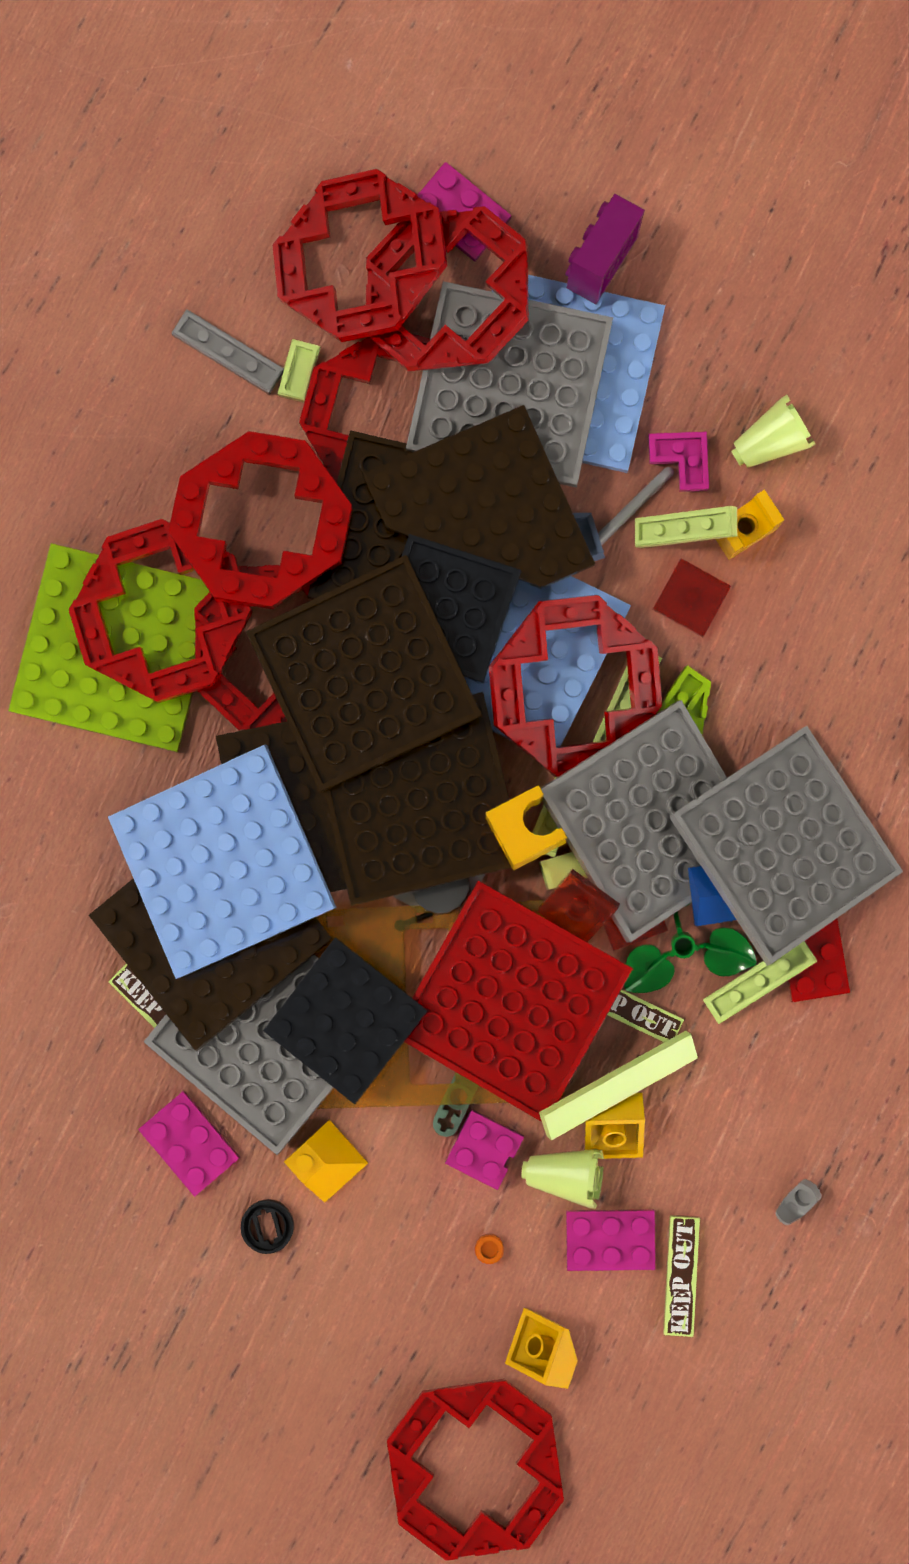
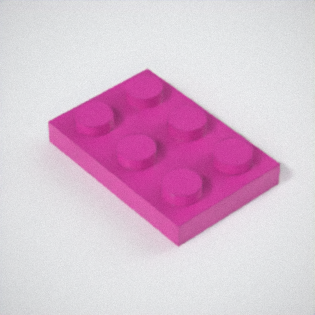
[417,162,512,262]
[138,1091,240,1197]
[566,1209,655,1271]

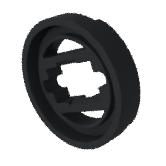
[241,1199,294,1254]

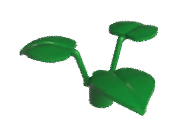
[624,903,757,993]

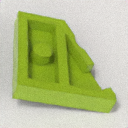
[655,665,711,737]

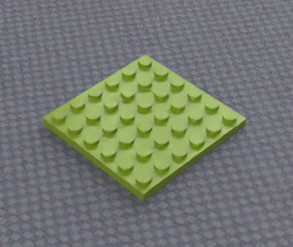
[8,543,209,752]

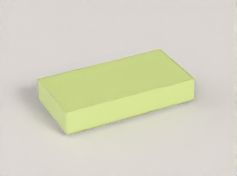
[278,339,320,402]

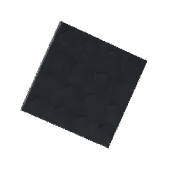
[402,534,521,683]
[263,938,429,1104]

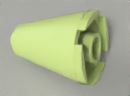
[731,395,816,468]
[521,1149,604,1209]

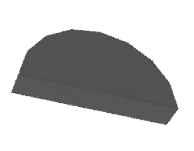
[412,878,470,915]

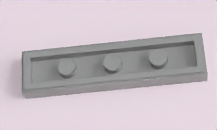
[171,309,284,395]

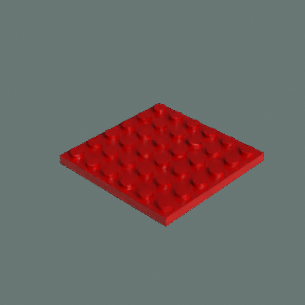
[405,880,633,1122]

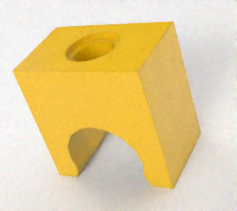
[715,489,784,560]
[485,785,567,871]

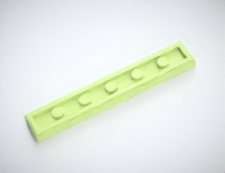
[539,1031,698,1140]

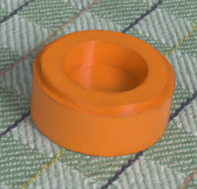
[475,1233,504,1264]

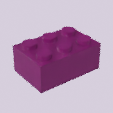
[565,194,645,304]

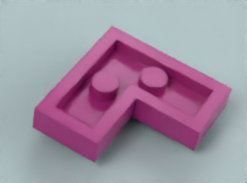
[648,432,709,492]

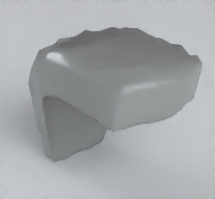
[775,1179,822,1225]

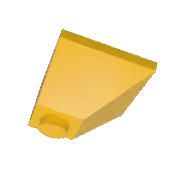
[584,1093,645,1159]
[284,1119,368,1203]
[505,1308,578,1389]

